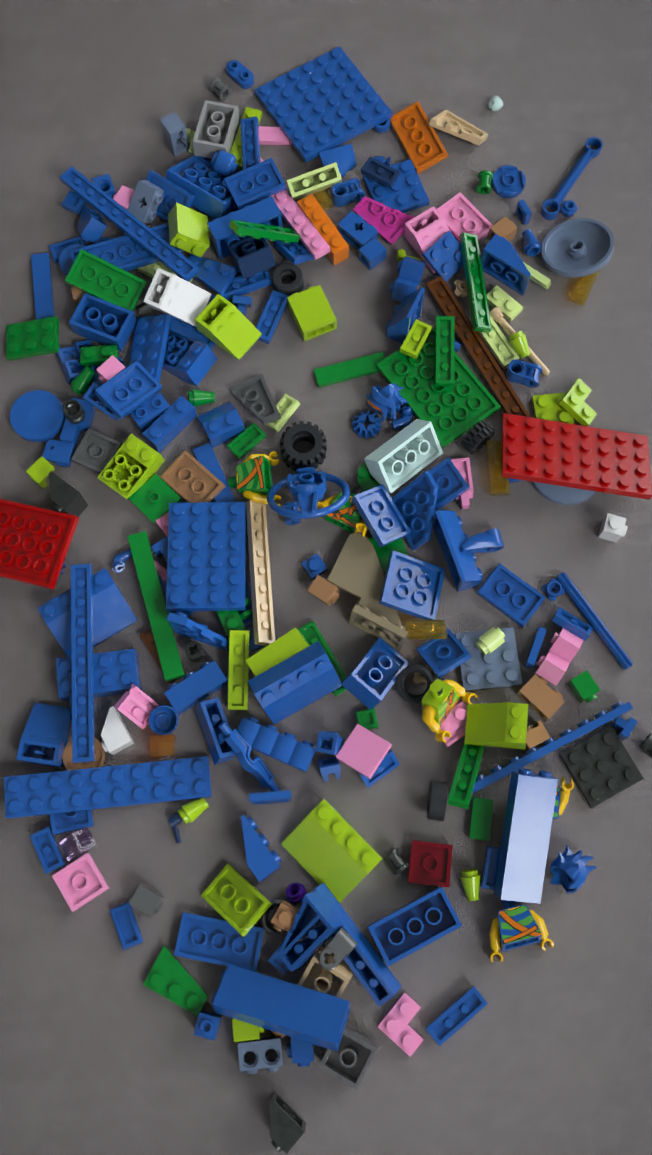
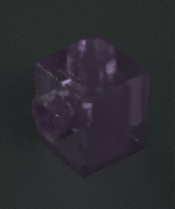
[60,827,97,861]

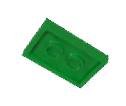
[6,316,59,361]

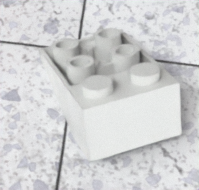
[143,268,212,327]

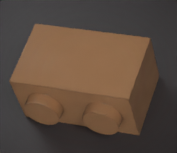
[517,674,565,721]

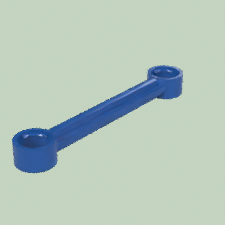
[541,137,603,220]

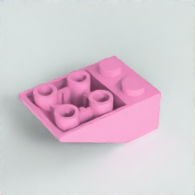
[403,206,450,274]

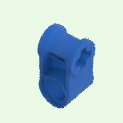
[331,178,366,207]
[505,359,542,388]

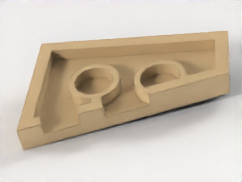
[429,110,488,145]

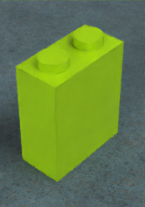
[168,202,210,257]
[287,285,337,341]

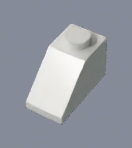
[101,706,135,755]

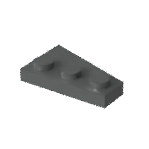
[229,374,281,425]

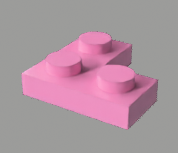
[377,992,424,1057]

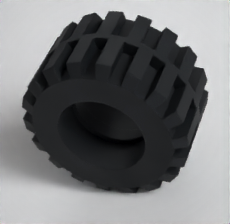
[280,421,327,471]

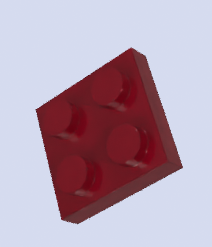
[408,840,453,887]

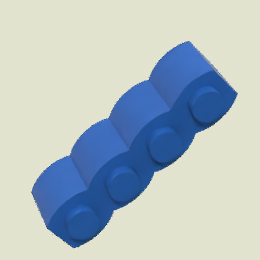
[237,716,316,773]

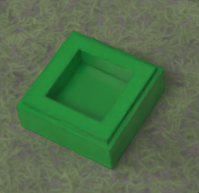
[355,708,379,730]

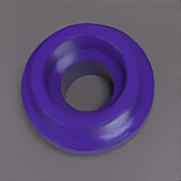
[286,882,307,904]

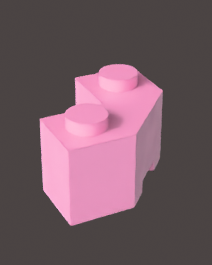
[536,628,583,686]

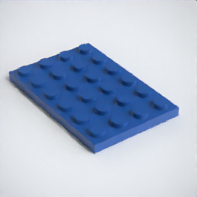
[166,502,245,611]

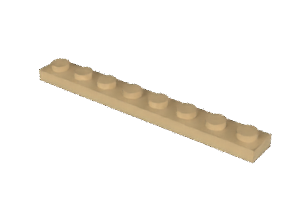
[246,500,275,646]

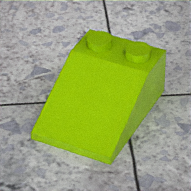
[464,702,528,750]

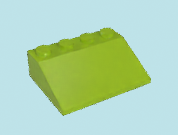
[281,799,382,903]

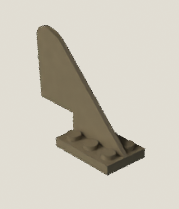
[327,533,408,651]

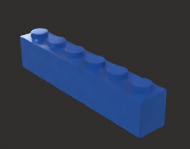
[301,882,401,1007]

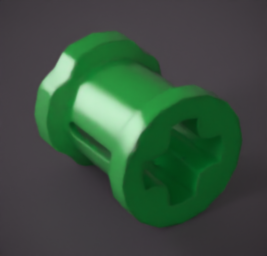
[476,170,493,195]

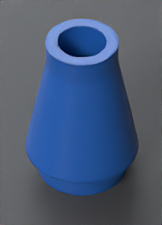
[522,229,541,257]

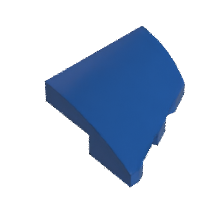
[319,143,357,178]
[56,340,92,384]

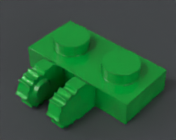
[216,598,253,639]

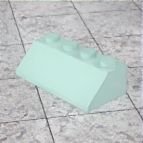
[364,419,443,493]

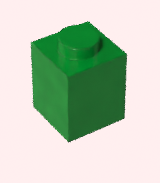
[567,670,600,703]

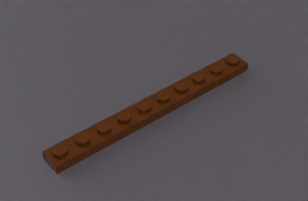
[425,276,531,417]

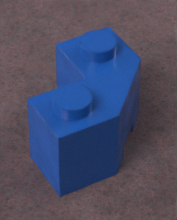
[390,256,426,301]

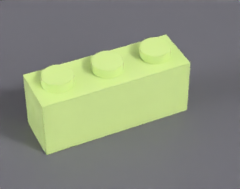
[287,162,342,201]

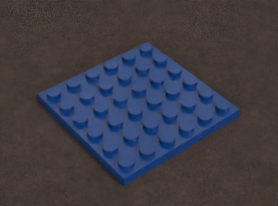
[254,46,393,163]

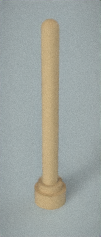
[489,306,550,376]

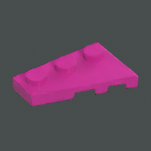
[353,196,415,245]

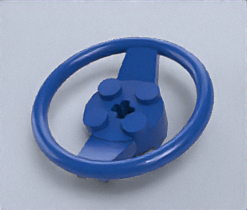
[267,467,350,519]

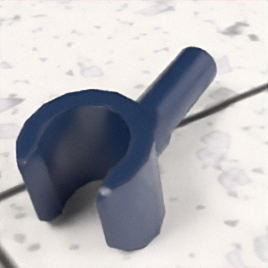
[169,813,182,843]

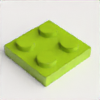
[531,392,574,424]

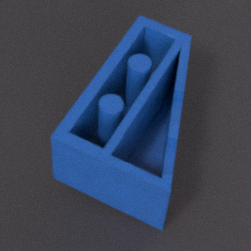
[278,891,343,972]

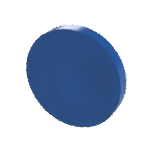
[10,390,65,442]

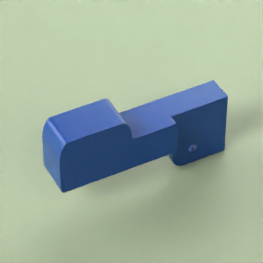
[43,398,96,467]

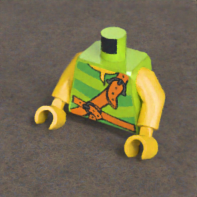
[421,679,477,743]

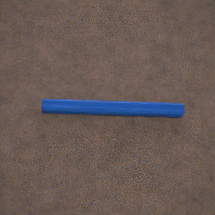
[556,572,633,670]

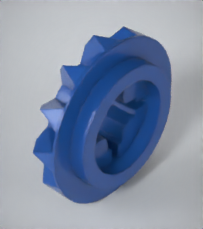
[352,410,381,438]

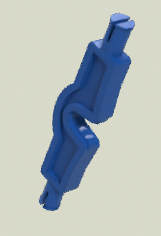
[218,721,281,792]

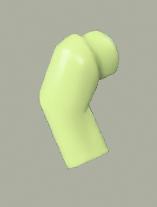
[186,128,195,154]

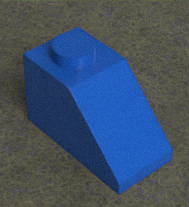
[77,204,107,244]

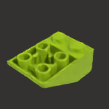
[195,294,262,360]
[97,434,165,499]

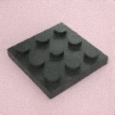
[560,726,644,808]

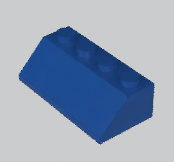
[432,510,483,592]

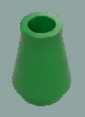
[70,367,95,395]
[188,389,215,407]

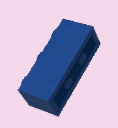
[142,395,197,453]
[164,660,228,715]
[195,697,236,765]

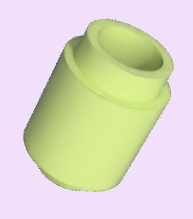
[475,627,505,655]

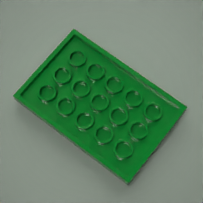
[376,326,501,449]

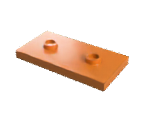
[390,101,448,174]

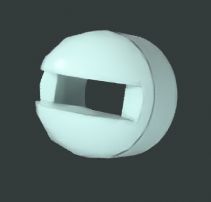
[488,95,503,111]

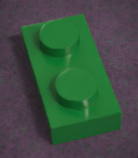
[80,345,118,367]

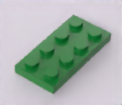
[65,249,147,311]

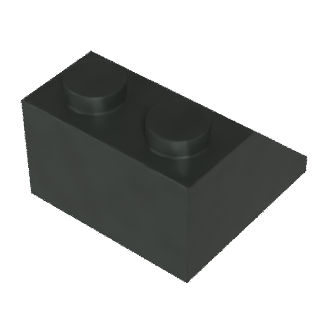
[49,471,88,517]
[269,1091,306,1154]

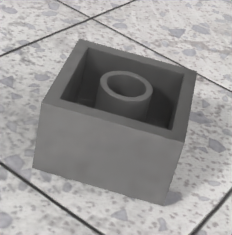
[319,1025,379,1090]

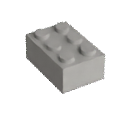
[193,100,239,159]

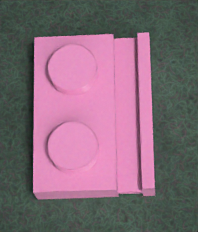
[114,684,159,729]
[440,701,467,747]

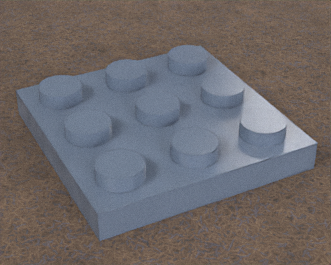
[455,627,522,692]

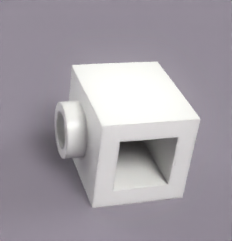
[598,513,628,543]

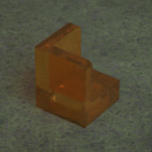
[150,735,177,758]

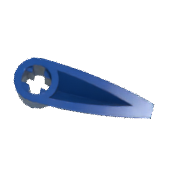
[461,528,504,553]

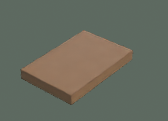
[160,450,226,503]

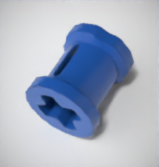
[282,502,301,525]

